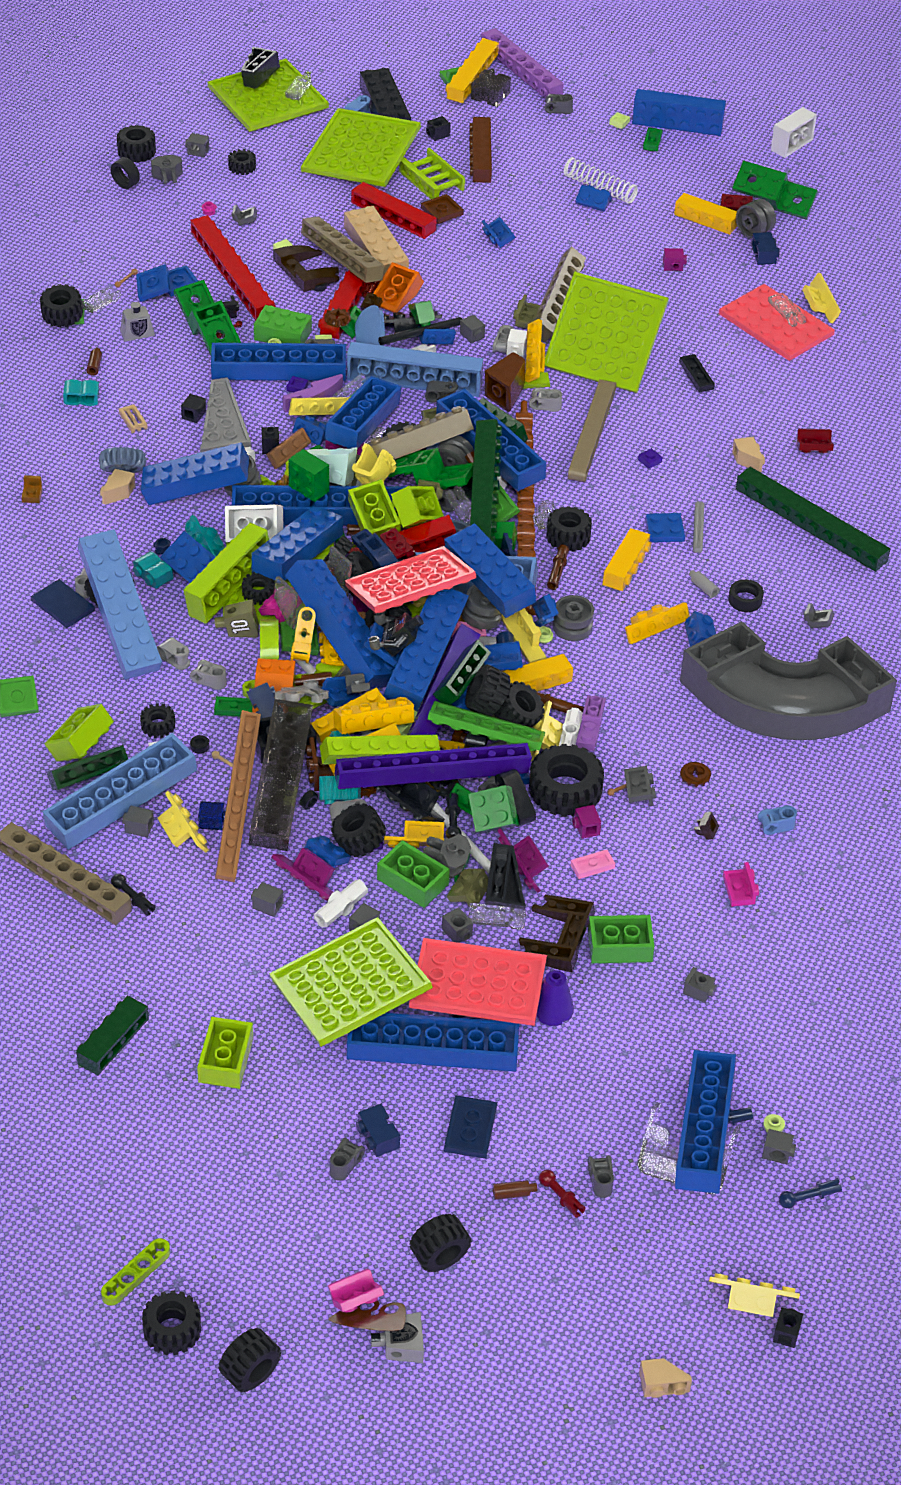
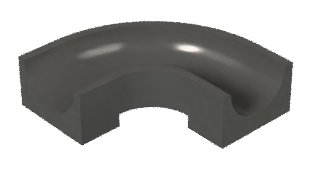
[680,621,897,740]

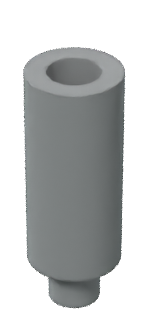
[689,570,720,598]

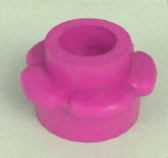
[201,201,217,216]

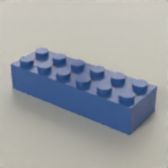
[632,89,726,136]
[325,376,402,449]
[141,442,249,505]
[252,506,343,583]
[444,524,537,618]

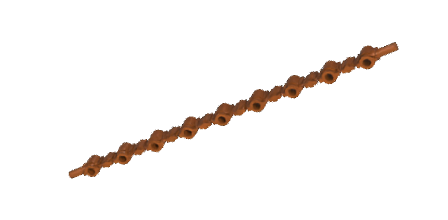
[516,400,536,616]

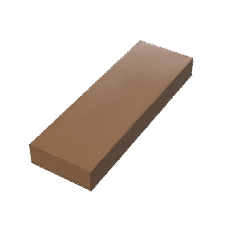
[266,428,311,469]

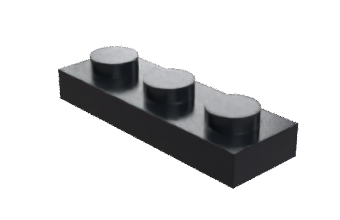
[679,354,715,392]

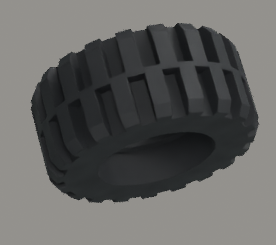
[529,744,604,817]

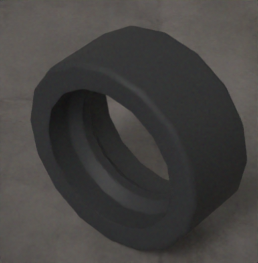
[110,157,140,189]
[728,579,764,612]

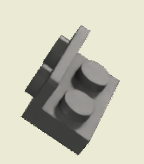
[624,765,656,806]

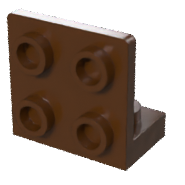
[306,737,334,791]

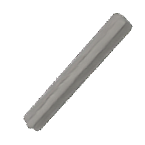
[693,501,704,553]

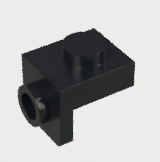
[223,295,239,318]

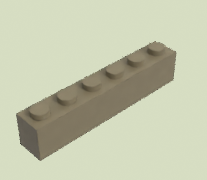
[367,406,474,460]

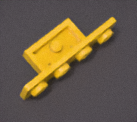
[525,319,545,383]
[625,602,690,644]
[384,820,444,849]

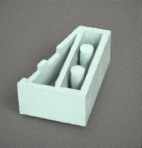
[307,447,358,486]

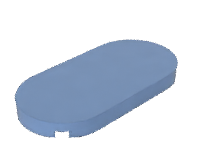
[355,305,385,346]

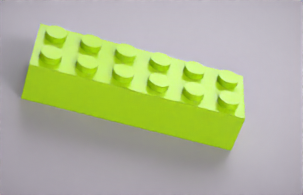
[183,523,269,624]

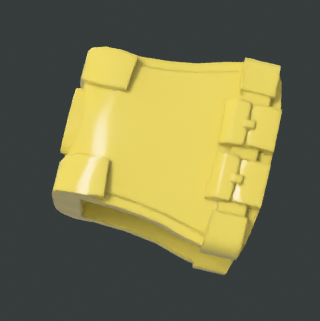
[352,443,397,485]

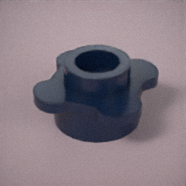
[153,538,171,555]

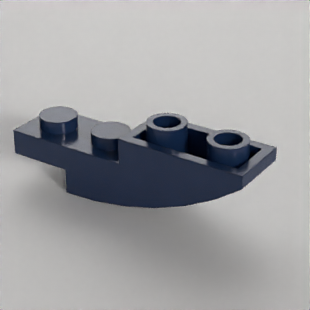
[351,529,399,569]

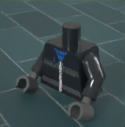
[369,612,424,657]

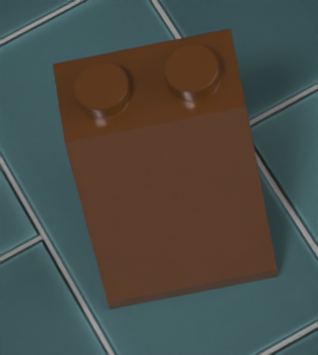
[485,352,525,412]

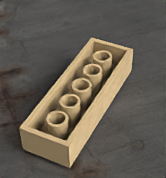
[344,206,409,282]

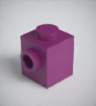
[663,248,687,271]
[572,805,601,839]

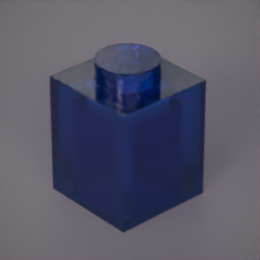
[198,801,225,830]

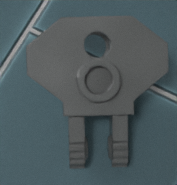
[150,155,183,184]
[423,834,471,878]

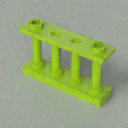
[399,148,465,199]

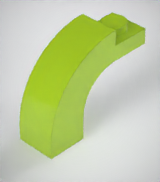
[260,619,279,660]

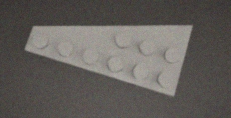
[200,377,251,452]

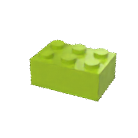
[348,479,401,537]
[391,486,444,528]
[44,704,114,762]
[197,1017,254,1089]

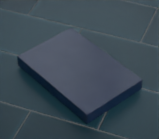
[31,579,95,628]
[444,1095,498,1159]

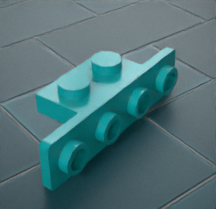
[185,515,225,557]

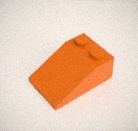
[373,262,424,313]
[252,658,296,713]

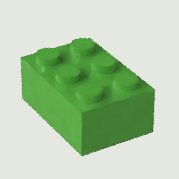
[254,305,312,344]
[377,840,450,908]
[588,915,655,963]

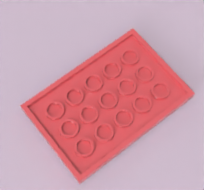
[719,284,835,361]
[345,546,476,613]
[409,938,547,1026]

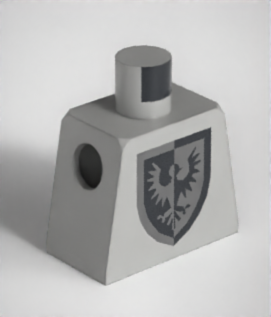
[120,302,155,342]
[371,1312,424,1363]

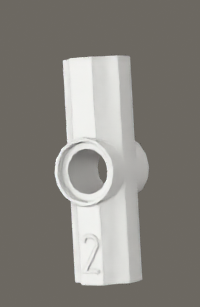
[559,708,583,746]
[314,879,368,928]

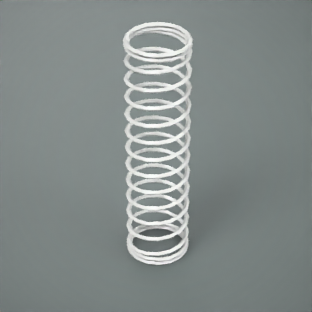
[564,157,638,204]

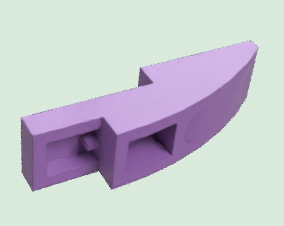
[283,374,343,413]
[576,695,606,751]

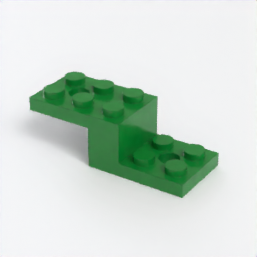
[732,160,818,220]
[173,280,241,355]
[388,448,474,489]

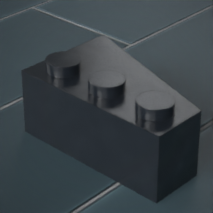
[241,47,280,89]
[484,843,526,913]

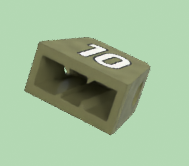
[215,599,259,638]

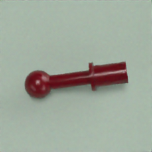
[539,1169,586,1218]

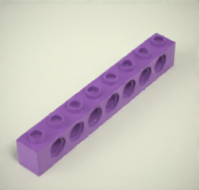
[480,28,564,100]

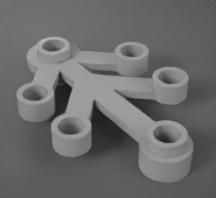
[275,680,329,705]

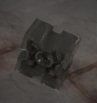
[471,69,511,107]

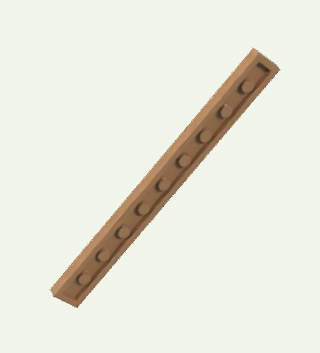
[215,710,261,882]

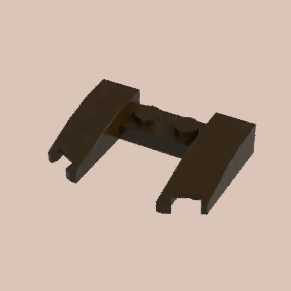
[273,245,339,292]
[519,894,595,972]

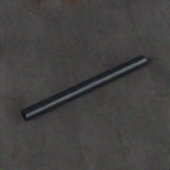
[378,317,462,345]

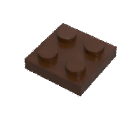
[421,194,464,224]

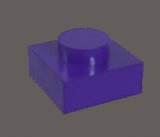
[286,376,308,393]
[638,448,663,469]

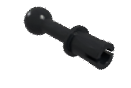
[445,793,462,839]
[111,873,156,916]

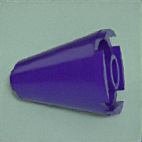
[537,970,574,1026]

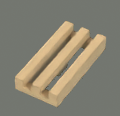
[119,404,148,433]

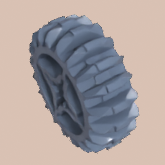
[99,447,146,473]

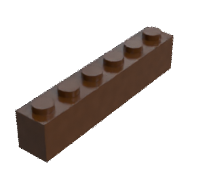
[469,117,492,183]

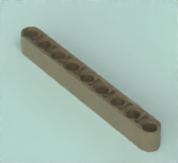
[568,379,616,482]

